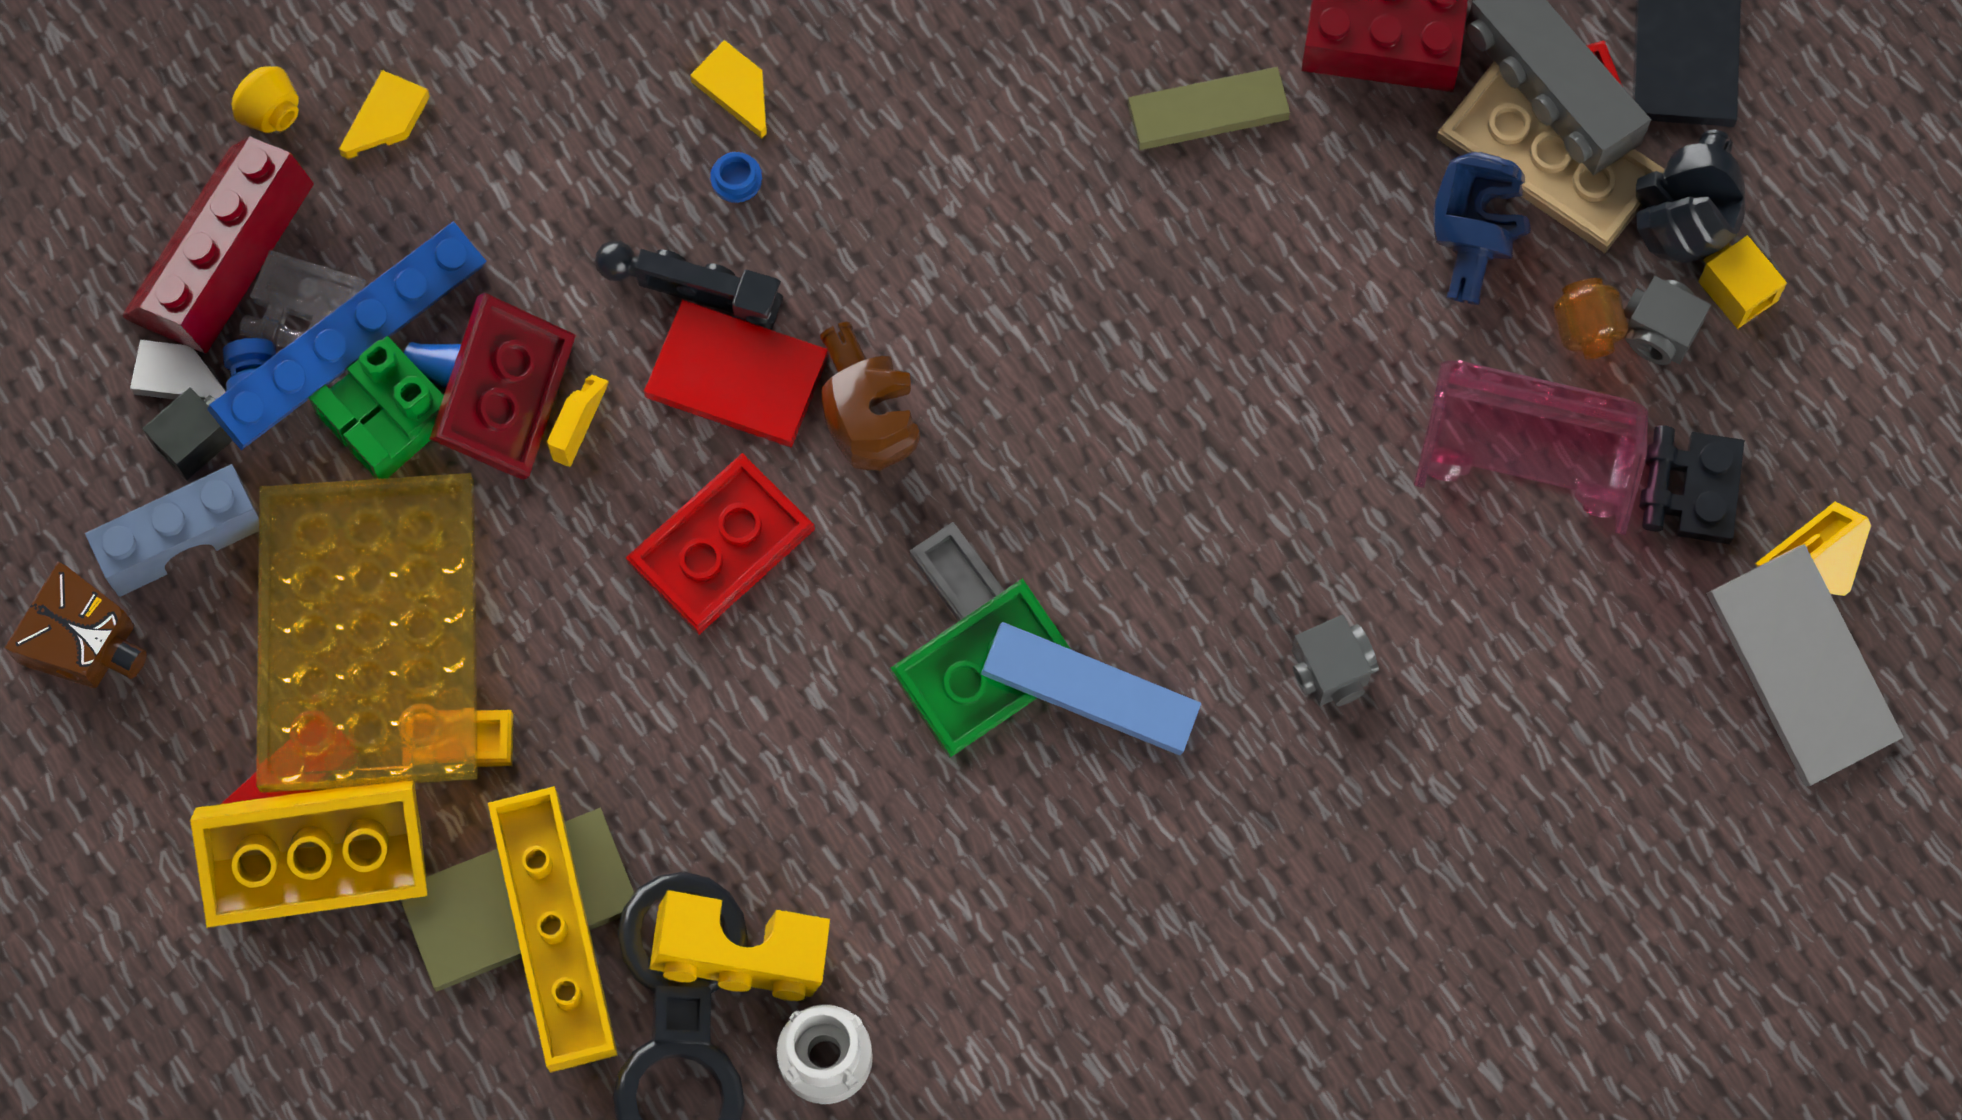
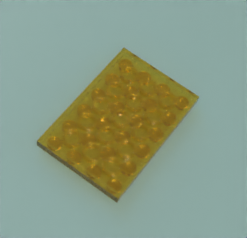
[256,473,478,793]

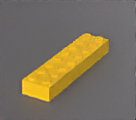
[488,786,618,1073]

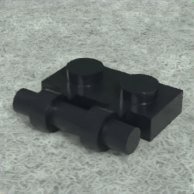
[1639,425,1745,545]

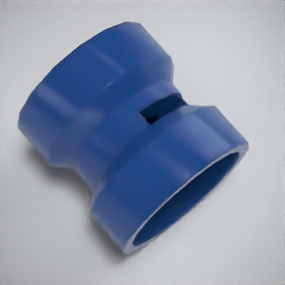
[222,338,276,391]

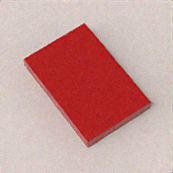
[644,300,829,448]
[626,453,815,635]

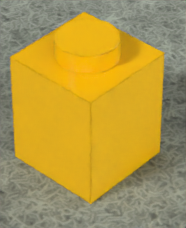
[1698,235,1787,329]

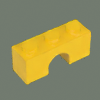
[650,890,830,1001]

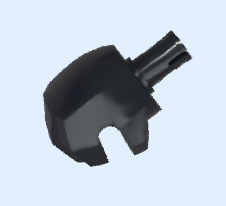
[1636,129,1745,263]

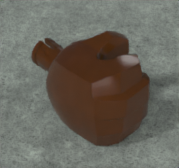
[820,321,920,470]

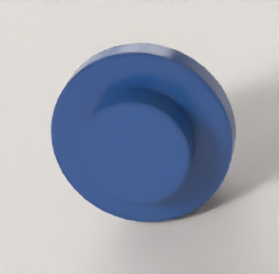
[710,152,762,203]

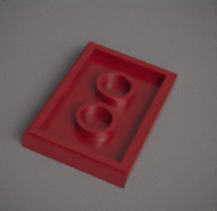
[429,293,576,479]

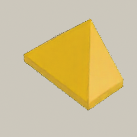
[1755,502,1871,596]

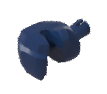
[1433,152,1531,305]

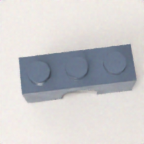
[85,464,264,597]

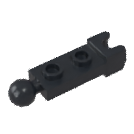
[595,240,783,330]

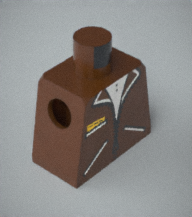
[4,561,147,688]

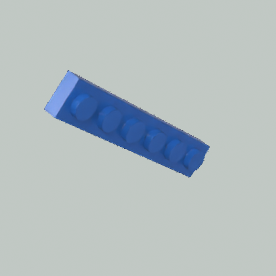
[207,221,486,450]

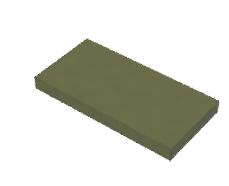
[401,807,634,992]

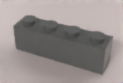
[1465,0,1651,176]

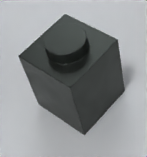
[142,387,233,481]

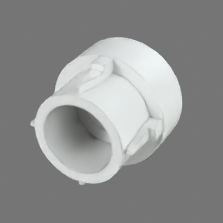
[777,1005,872,1104]

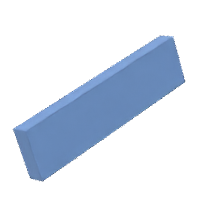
[980,622,1201,755]

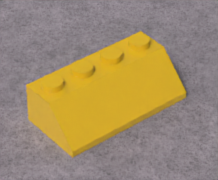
[190,777,428,927]

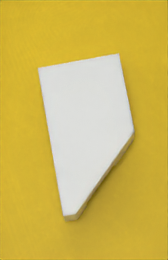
[130,340,226,400]

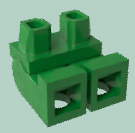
[308,336,444,485]

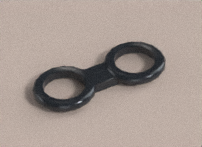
[613,872,748,1120]

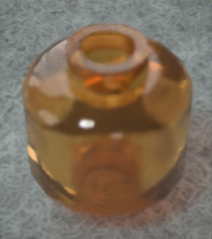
[1553,278,1628,359]

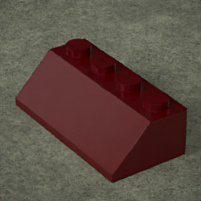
[122,136,314,354]

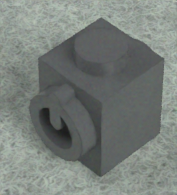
[1622,276,1711,365]
[1291,614,1379,706]

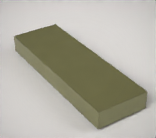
[1128,67,1290,150]

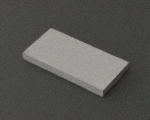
[1706,544,1904,786]

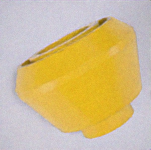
[232,66,299,133]

